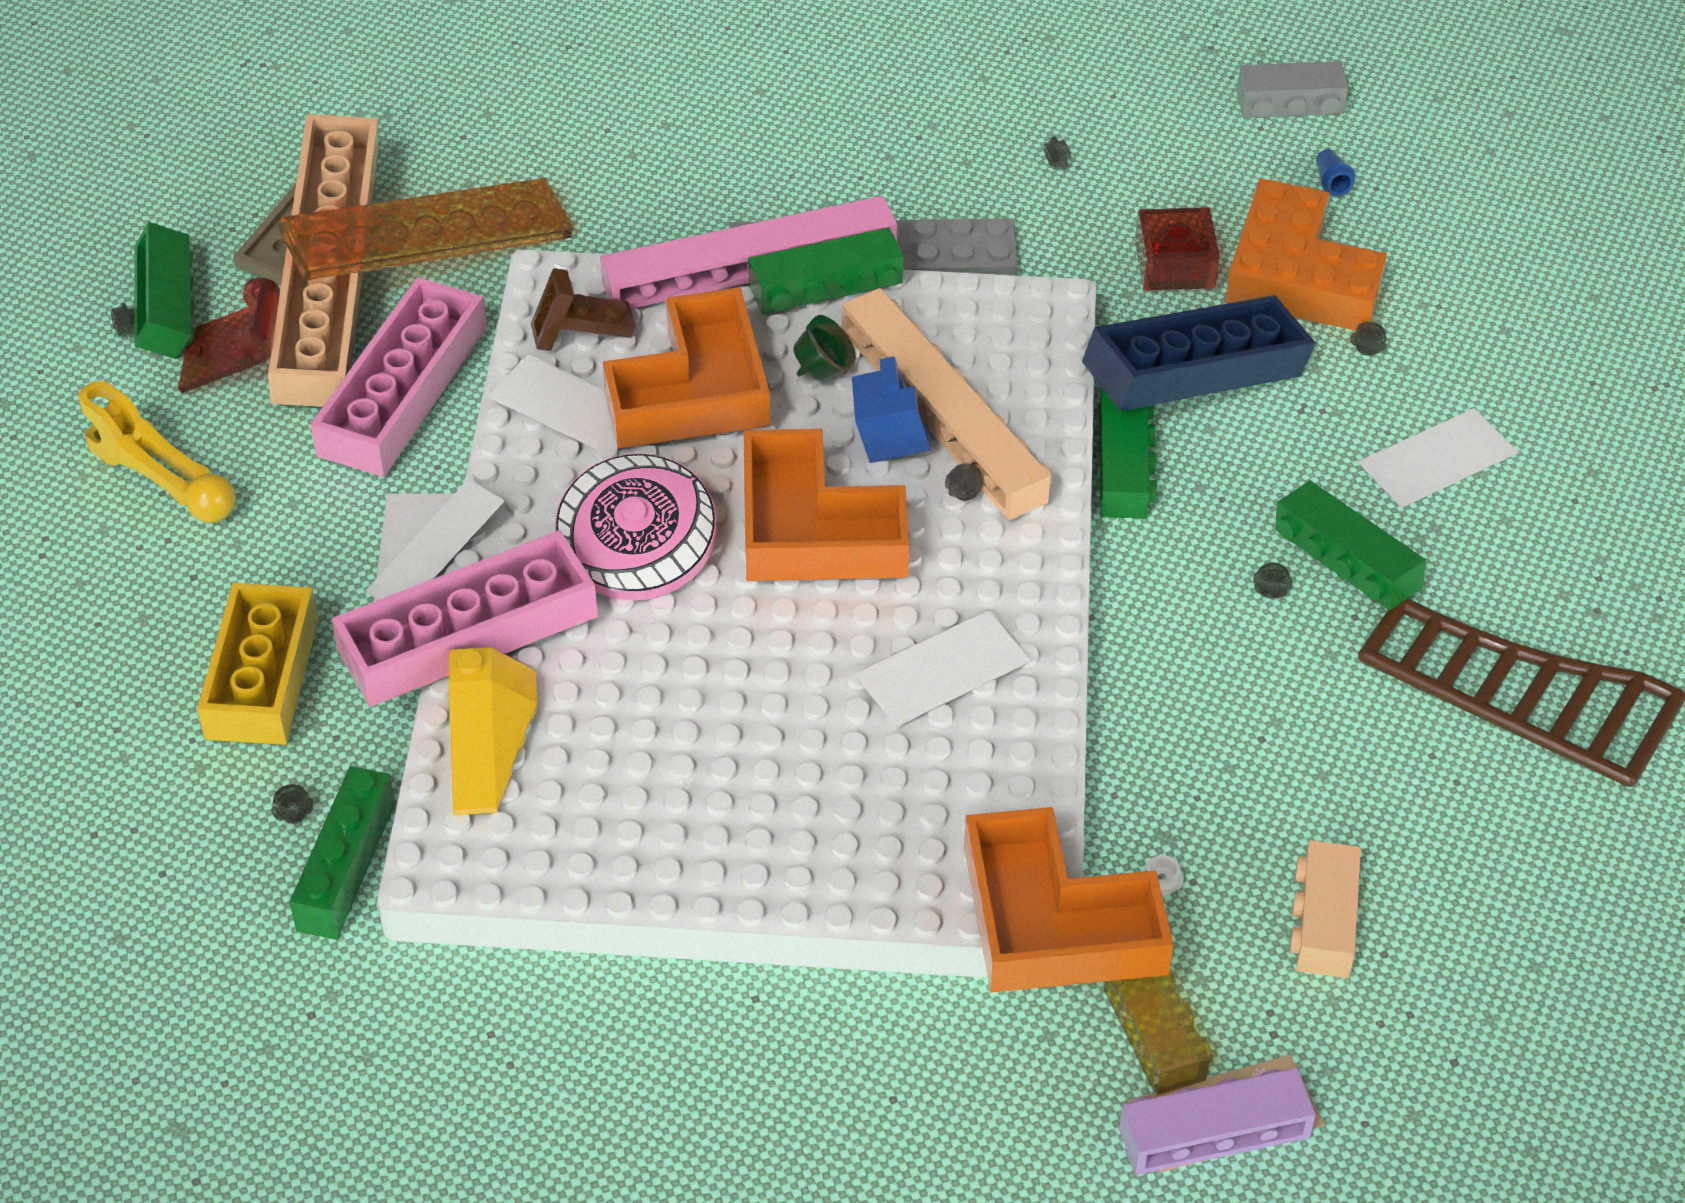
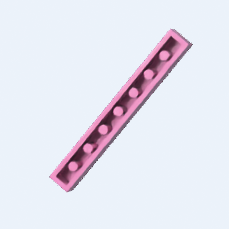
[600,196,897,309]

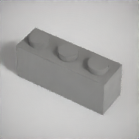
[1237,61,1349,118]

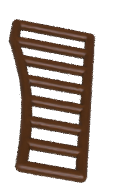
[1358,599,1685,787]

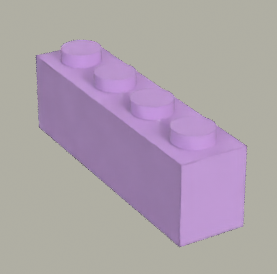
[1119,1068,1316,1176]

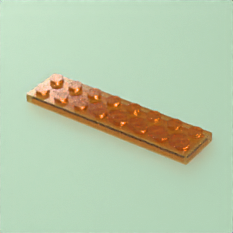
[278,178,574,281]

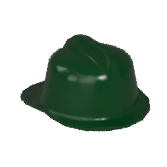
[793,315,856,382]

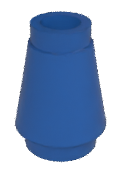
[1316,149,1355,196]

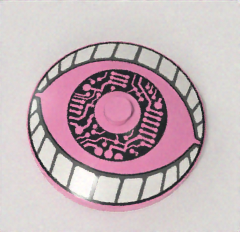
[555,453,717,600]

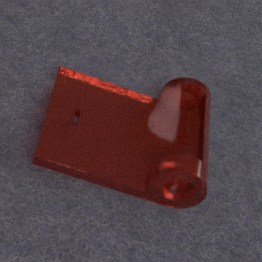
[178,277,280,393]

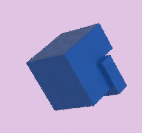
[851,356,931,463]

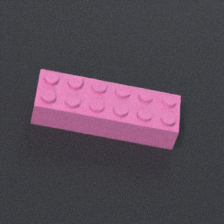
[310,277,487,477]
[331,530,598,707]

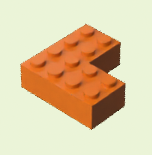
[1225,178,1387,333]
[603,287,771,449]
[743,429,909,581]
[964,807,1174,993]

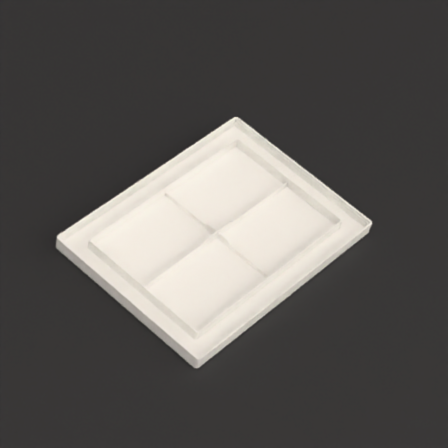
[377,250,1096,978]

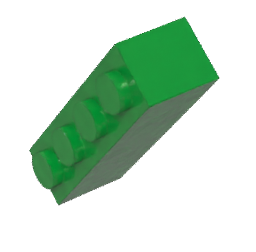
[134,221,195,359]
[748,227,904,314]
[1099,387,1157,519]
[1275,480,1426,611]
[289,766,395,940]

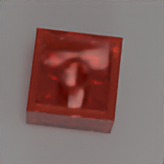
[1135,207,1220,291]

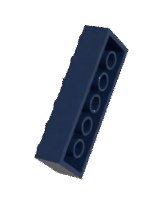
[1082,295,1316,411]

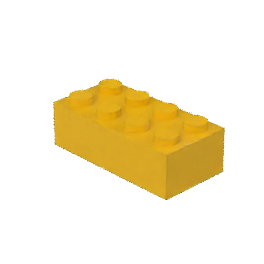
[197,583,319,745]

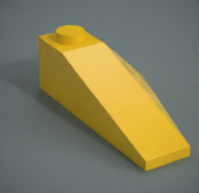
[449,647,538,815]

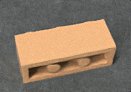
[1289,840,1361,978]

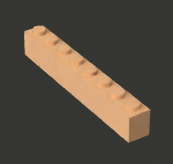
[842,288,1052,521]

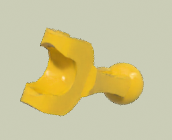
[78,380,236,523]

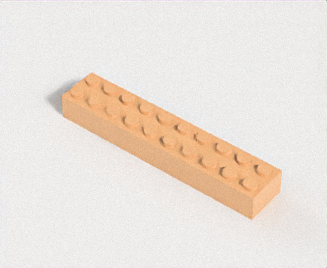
[268,114,379,407]

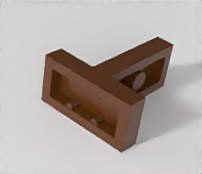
[530,268,636,351]

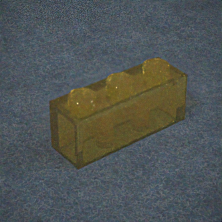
[1103,968,1213,1097]

